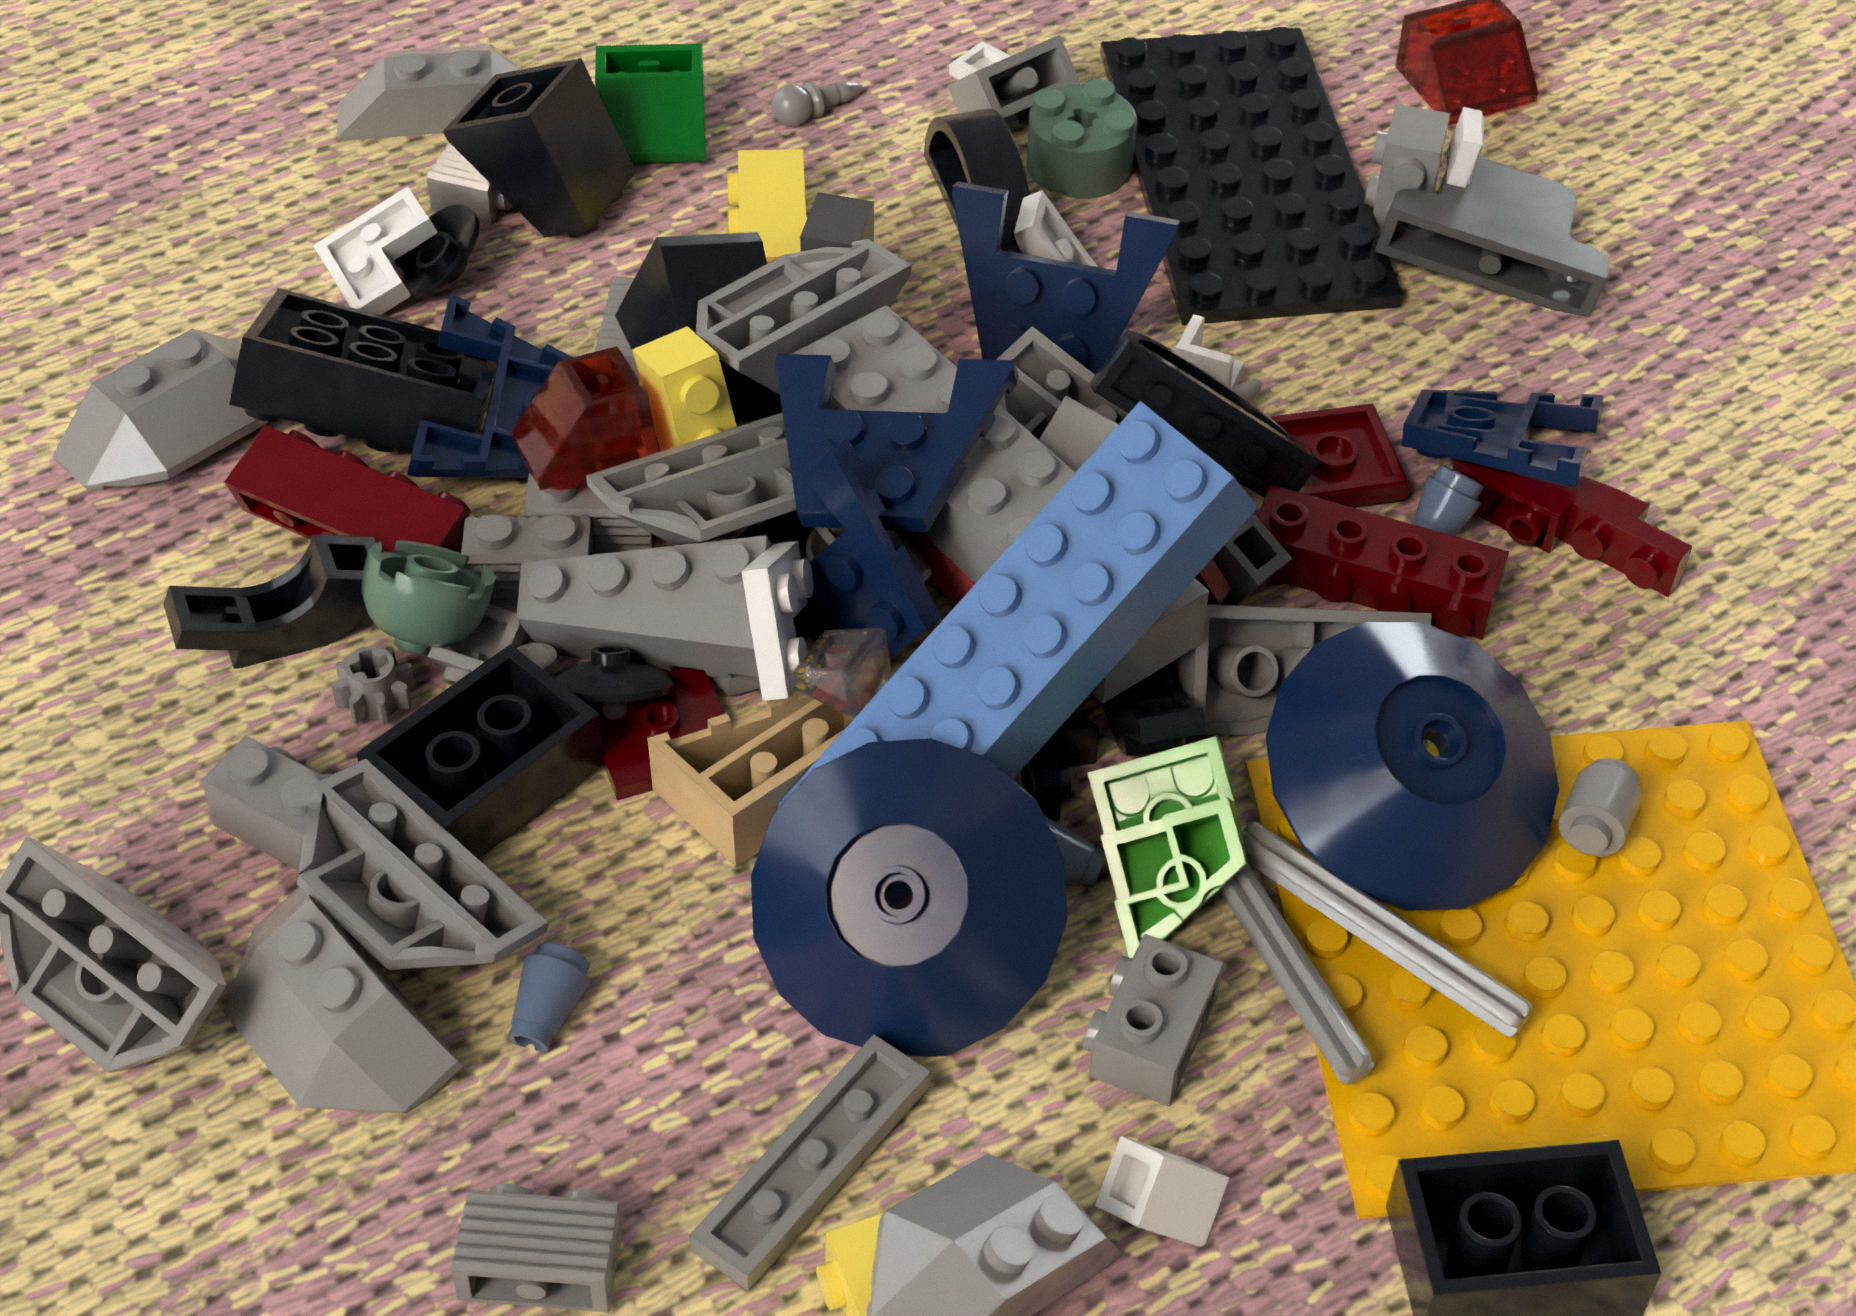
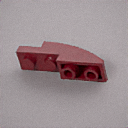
[1453,459,1692,597]

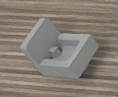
[428,604,526,686]

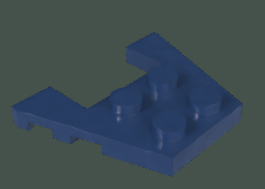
[952,182,1180,374]
[407,294,613,478]
[775,354,1019,532]
[1401,390,1604,487]
[735,439,941,668]

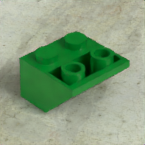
[595,44,706,163]

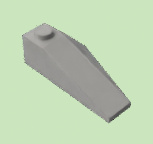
[1167,604,1432,735]

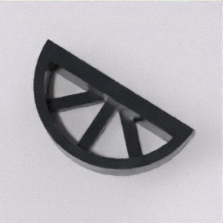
[924,108,1030,254]
[1090,330,1320,498]

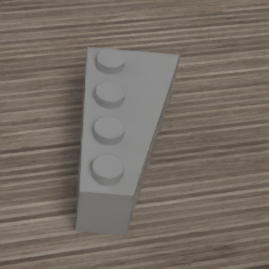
[516,535,772,679]

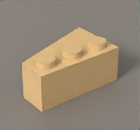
[647,686,871,867]

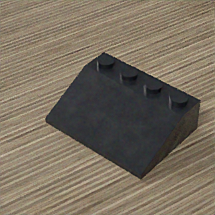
[229,288,497,452]

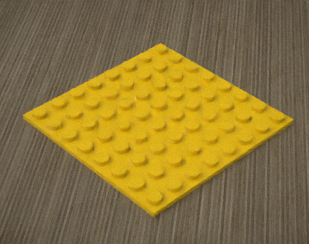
[1245,720,1856,1219]

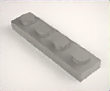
[689,1034,931,1292]

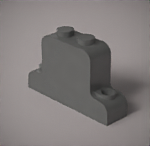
[1374,157,1610,317]

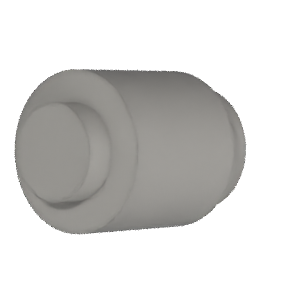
[1558,758,1642,856]

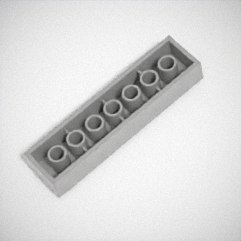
[791,305,1209,704]

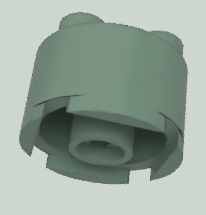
[1027,78,1137,199]

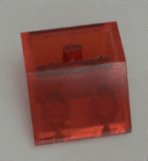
[1395,0,1539,125]
[511,346,659,491]

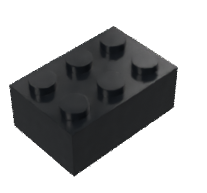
[356,644,604,859]
[1386,1140,1661,1316]

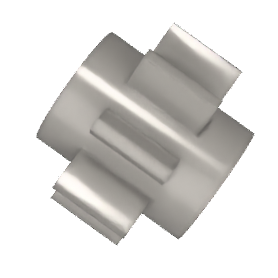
[332,646,415,725]

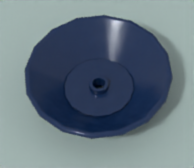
[1266,622,1559,911]
[751,738,1067,1057]

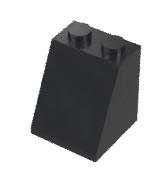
[443,58,637,237]
[615,232,780,421]

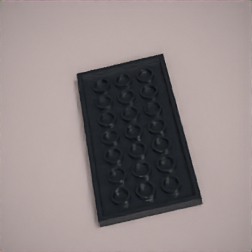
[1100,27,1403,325]

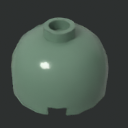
[362,541,497,655]

